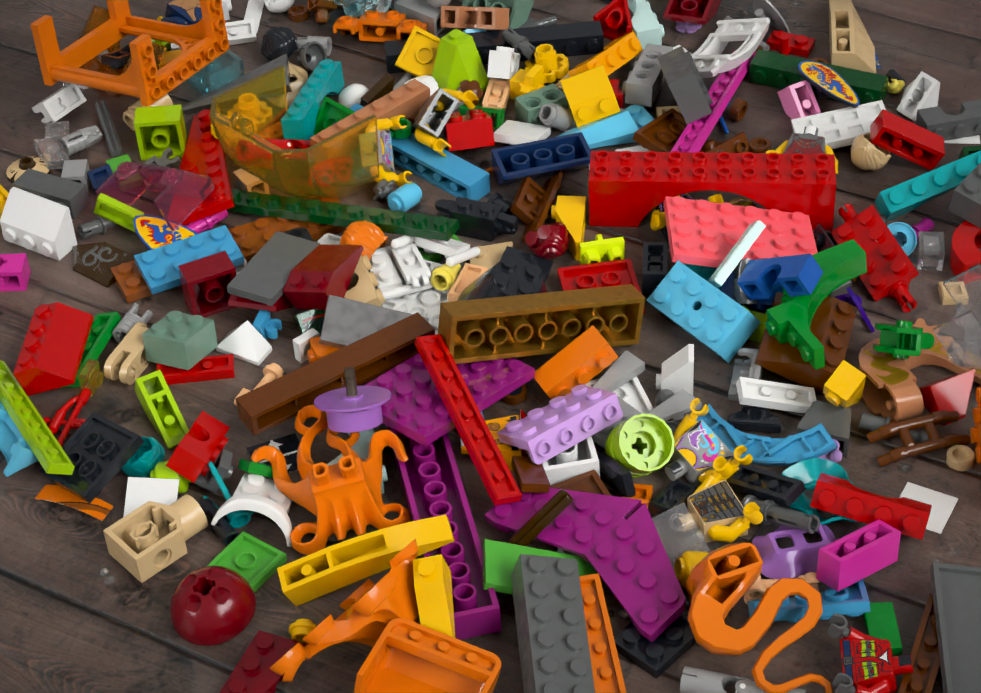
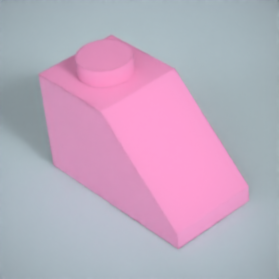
[777,80,821,119]

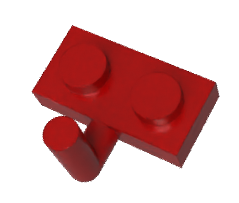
[766,30,815,58]

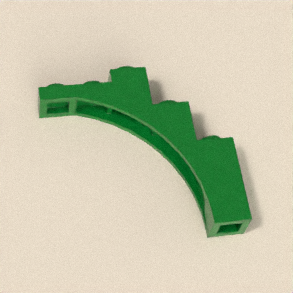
[765,239,867,370]

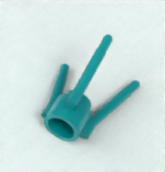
[203,462,254,528]

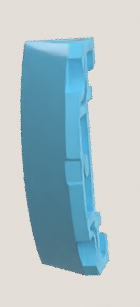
[0,402,38,477]

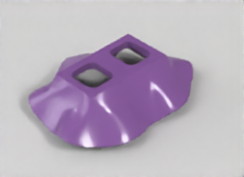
[752,523,836,579]

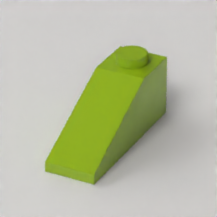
[135,370,189,450]

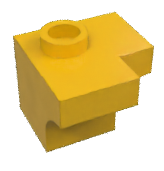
[509,64,545,100]

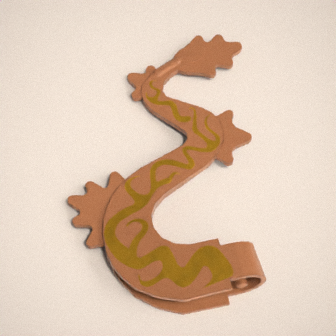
[858,318,981,423]

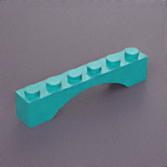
[281,59,345,140]
[874,150,981,222]

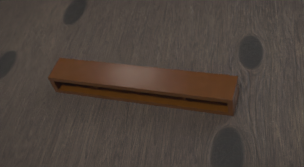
[235,312,435,436]

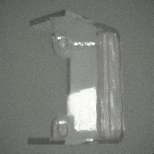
[933,264,981,371]

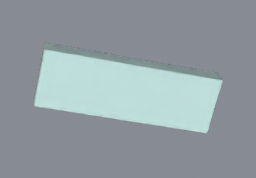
[708,220,766,288]

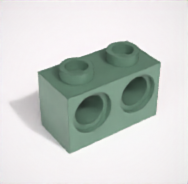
[515,84,568,125]

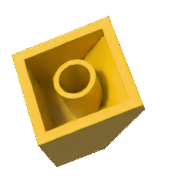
[560,65,621,128]

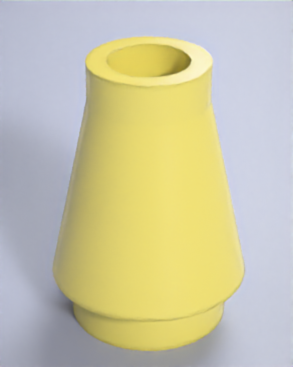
[431,263,461,291]

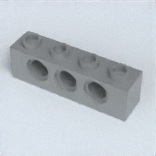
[622,44,673,107]

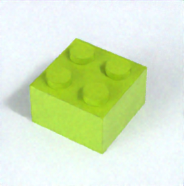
[134,104,188,161]

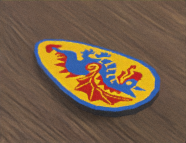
[797,61,860,108]
[133,215,198,250]

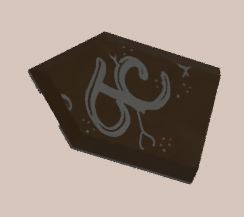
[73,242,134,288]

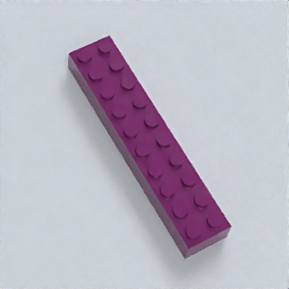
[388,427,502,640]

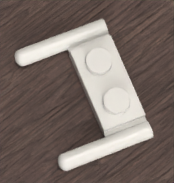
[391,235,480,267]
[369,243,433,301]

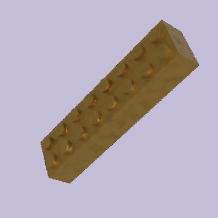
[438,284,645,364]

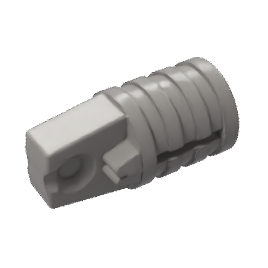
[59,125,103,157]

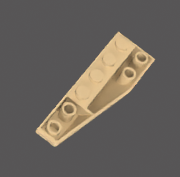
[828,0,876,74]

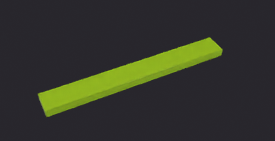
[0,361,75,475]

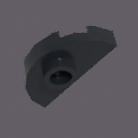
[727,406,781,433]

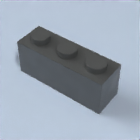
[12,168,90,219]

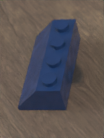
[491,132,591,185]

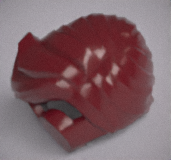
[525,222,569,260]

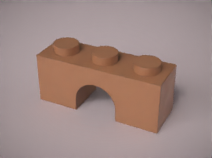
[440,6,510,30]

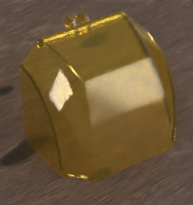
[209,65,379,199]

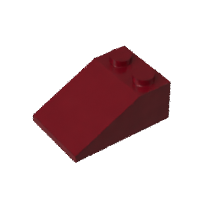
[663,0,721,25]
[283,245,364,310]

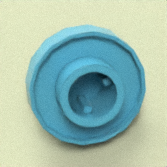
[887,222,917,256]

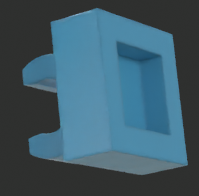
[252,310,282,341]

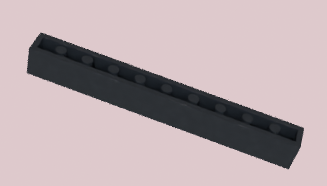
[384,20,604,74]

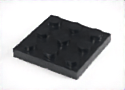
[39,412,144,503]

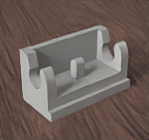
[728,348,763,401]

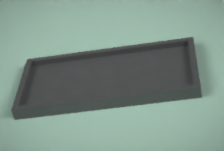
[930,562,981,693]

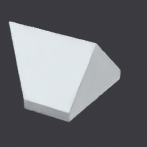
[896,71,940,121]

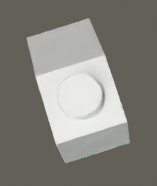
[656,344,694,396]

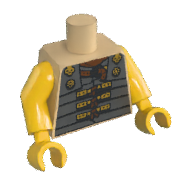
[676,456,763,543]

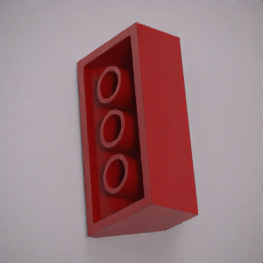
[13,302,94,396]

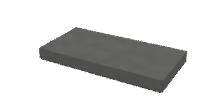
[227,231,320,306]

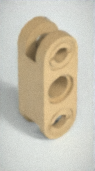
[104,322,150,385]

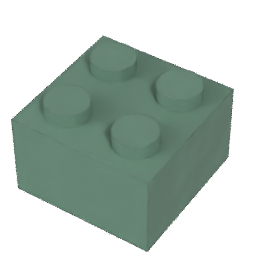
[142,311,218,370]

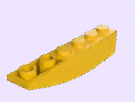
[277,515,455,606]

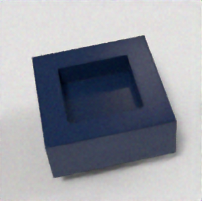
[87,164,118,194]

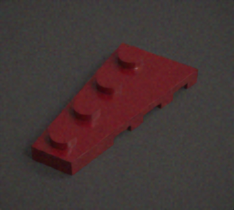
[219,630,307,693]

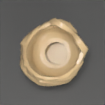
[850,132,891,171]

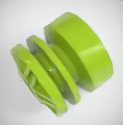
[605,413,675,478]

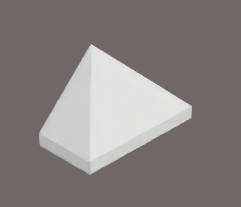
[216,320,272,366]

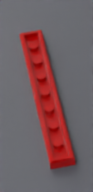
[414,334,522,506]

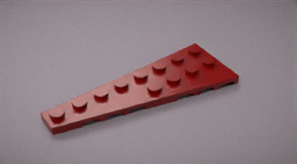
[166,108,235,226]

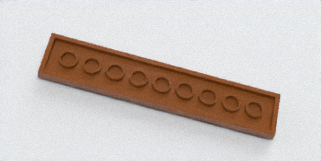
[111,195,347,303]

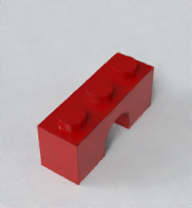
[166,411,230,483]

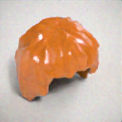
[339,220,388,260]

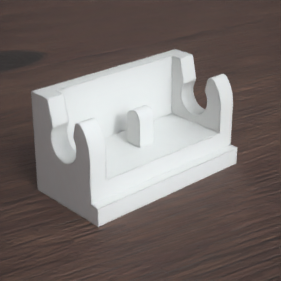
[32,84,87,123]

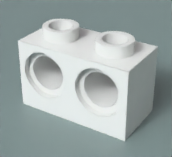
[487,46,520,79]

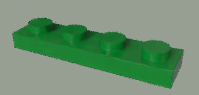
[60,312,121,388]

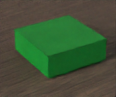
[238,458,273,478]

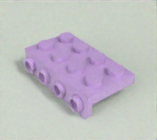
[497,384,623,465]

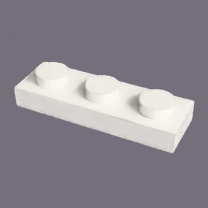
[736,377,817,414]

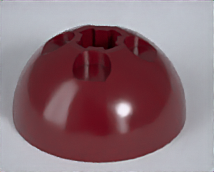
[170,566,256,646]

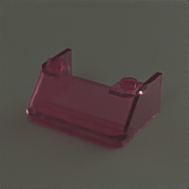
[96,161,215,231]

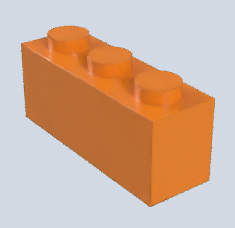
[534,325,618,399]

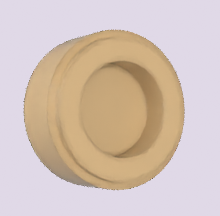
[946,445,975,471]

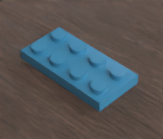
[134,225,244,295]

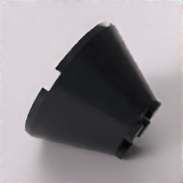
[457,255,547,301]

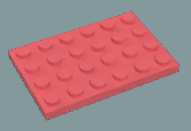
[664,196,818,270]

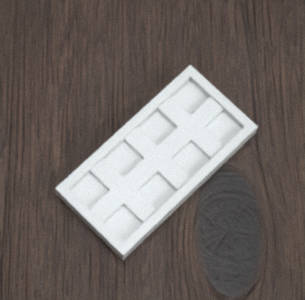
[791,100,886,149]

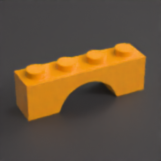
[568,31,644,77]

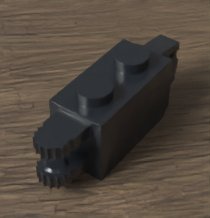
[435,197,518,242]

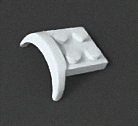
[211,473,293,547]

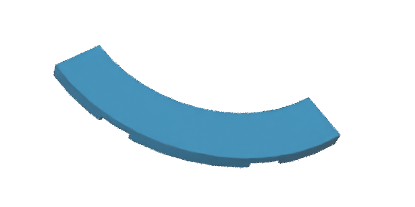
[697,404,838,466]

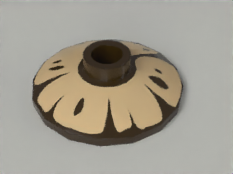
[6,156,52,183]

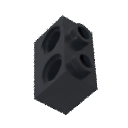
[642,242,668,297]

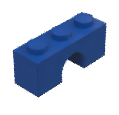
[737,254,823,300]

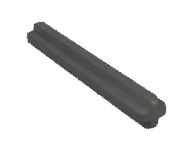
[95,100,123,158]

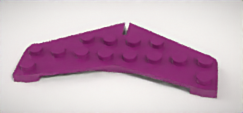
[484,485,686,642]

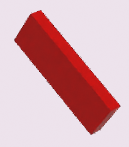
[156,354,235,385]

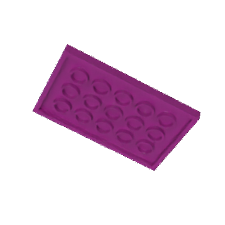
[364,353,535,446]

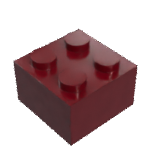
[178,251,236,318]

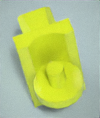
[579,234,625,265]

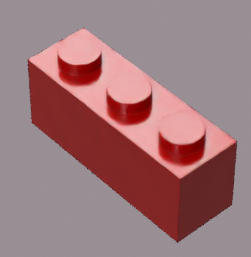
[870,109,945,171]

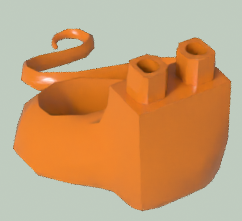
[684,543,833,693]

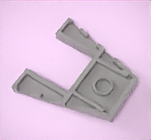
[592,350,702,449]

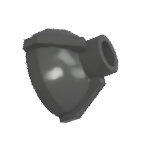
[297,41,327,74]

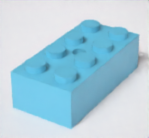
[646,260,761,363]

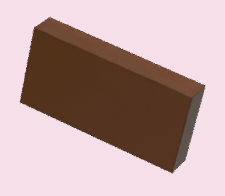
[511,456,550,493]

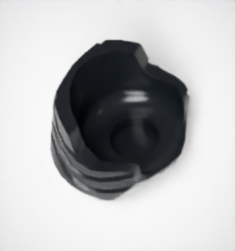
[260,26,299,61]

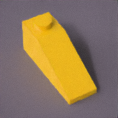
[551,195,587,261]
[823,360,866,408]
[413,554,455,638]

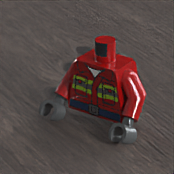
[828,614,914,693]

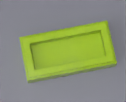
[93,193,144,232]

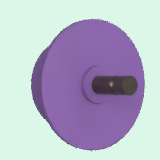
[314,367,391,433]

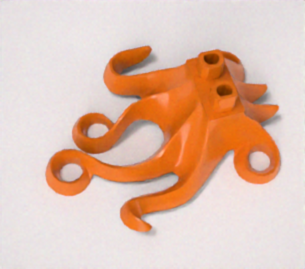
[251,405,411,555]
[269,539,420,682]

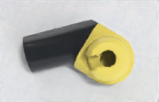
[886,69,906,94]

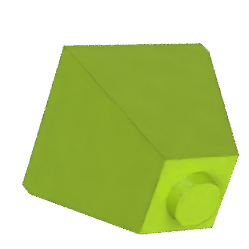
[432,29,489,93]

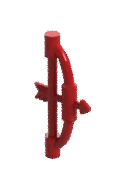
[43,388,92,447]

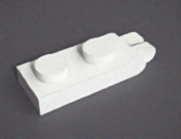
[391,243,431,288]

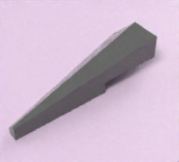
[182,54,292,114]

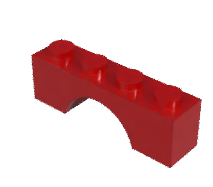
[810,473,932,540]

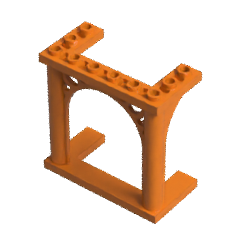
[30,0,230,107]

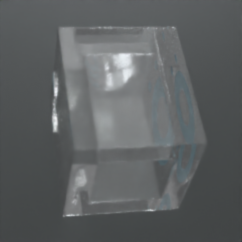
[916,231,945,271]

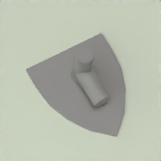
[752,0,790,33]

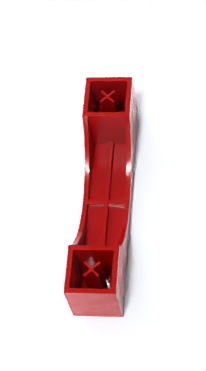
[589,150,836,231]

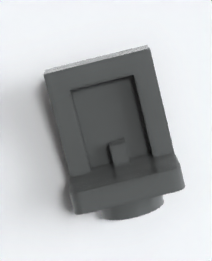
[194,449,234,493]

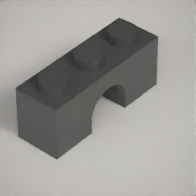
[916,99,981,141]

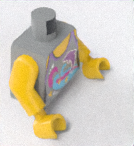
[357,115,413,187]
[665,398,753,486]

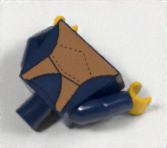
[157,0,202,25]

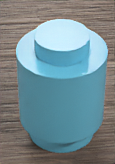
[388,183,422,212]

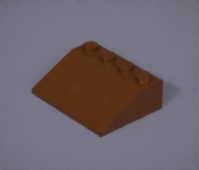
[755,292,857,395]

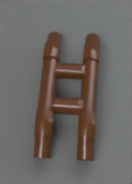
[866,410,970,467]

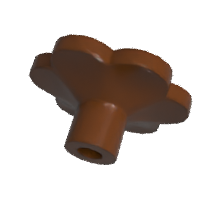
[457,80,484,106]

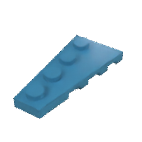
[747,579,871,623]

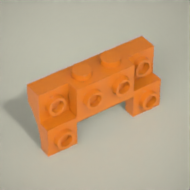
[333,9,427,42]

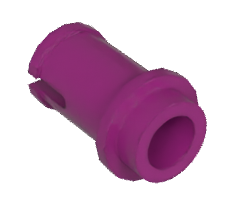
[910,218,934,243]

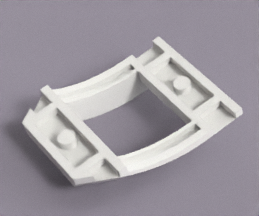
[691,17,770,78]

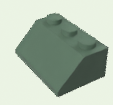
[461,0,534,31]

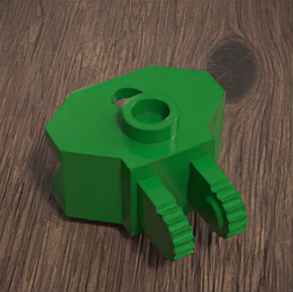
[873,320,935,359]

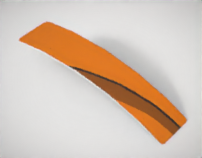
[35,484,113,521]

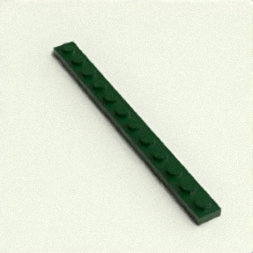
[227,189,459,241]

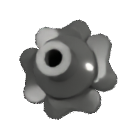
[373,178,395,200]

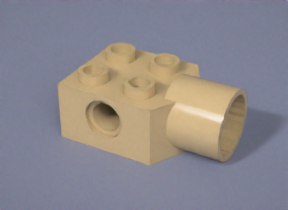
[103,494,208,583]

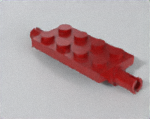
[831,203,919,313]

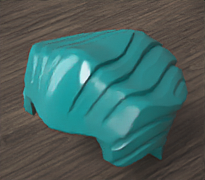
[121,437,165,478]

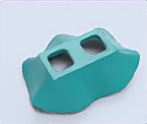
[781,458,858,525]

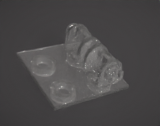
[652,502,710,570]

